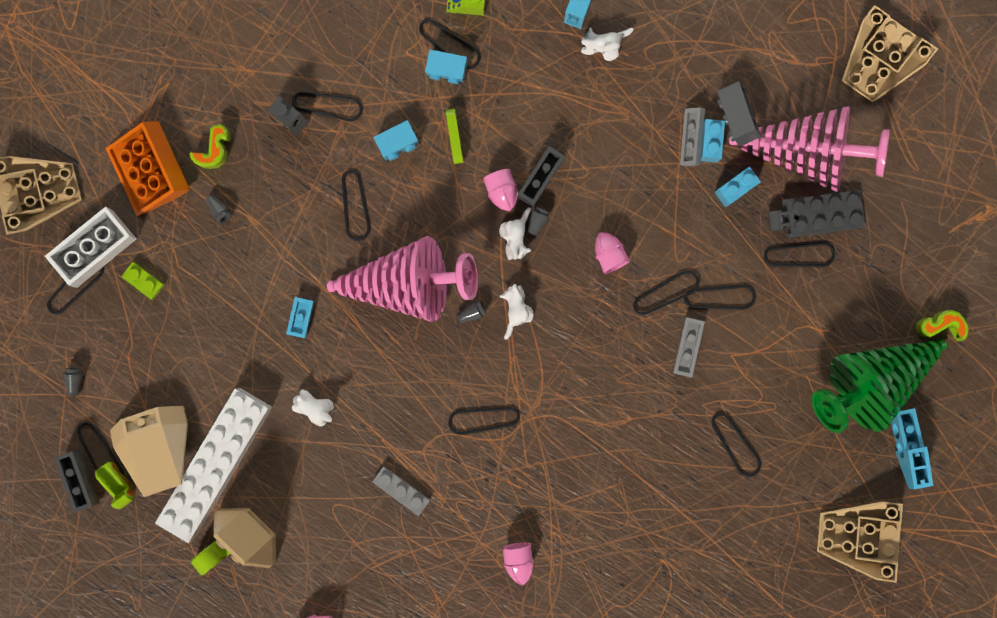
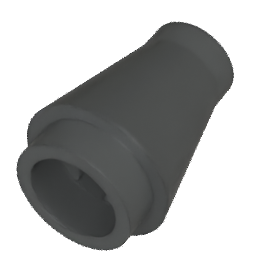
[205,195,232,224]
[527,206,550,236]
[457,300,487,324]
[63,367,83,396]

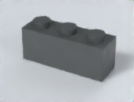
[717,81,761,146]
[517,146,565,208]
[54,449,100,513]

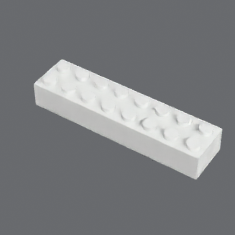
[155,388,273,543]

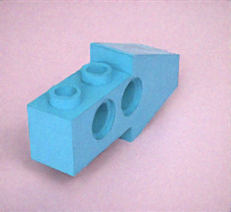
[891,408,934,489]

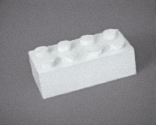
[45,207,136,288]

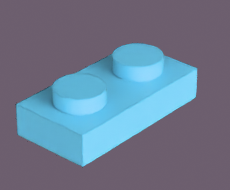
[286,297,315,338]

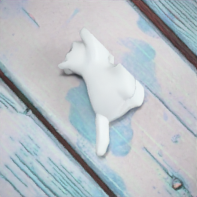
[581,27,633,61]
[499,207,531,260]
[500,284,534,340]
[292,389,334,427]

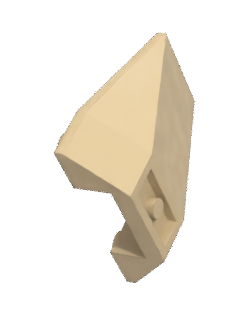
[841,5,938,102]
[0,156,82,235]
[110,406,188,497]
[817,501,903,583]
[213,508,276,568]

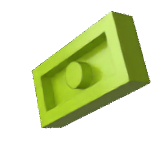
[121,262,165,300]

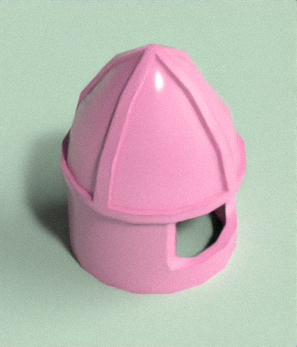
[483,169,518,211]
[595,232,630,274]
[502,542,534,586]

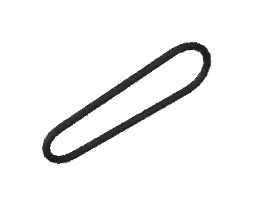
[419,19,480,70]
[292,91,362,121]
[342,170,370,241]
[763,242,835,267]
[47,267,104,315]
[633,271,699,315]
[684,285,756,310]
[448,407,520,435]
[712,413,761,477]
[77,422,124,476]

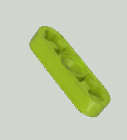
[445,108,463,164]

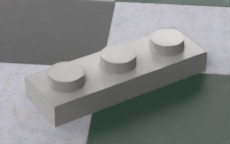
[680,107,705,167]
[672,317,705,378]
[372,466,430,516]

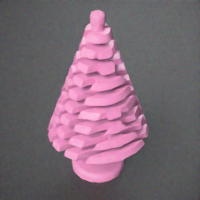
[729,106,890,192]
[327,236,478,322]

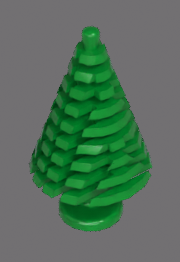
[811,339,947,433]

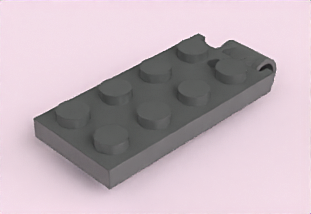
[768,190,865,238]

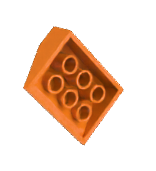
[106,121,190,217]

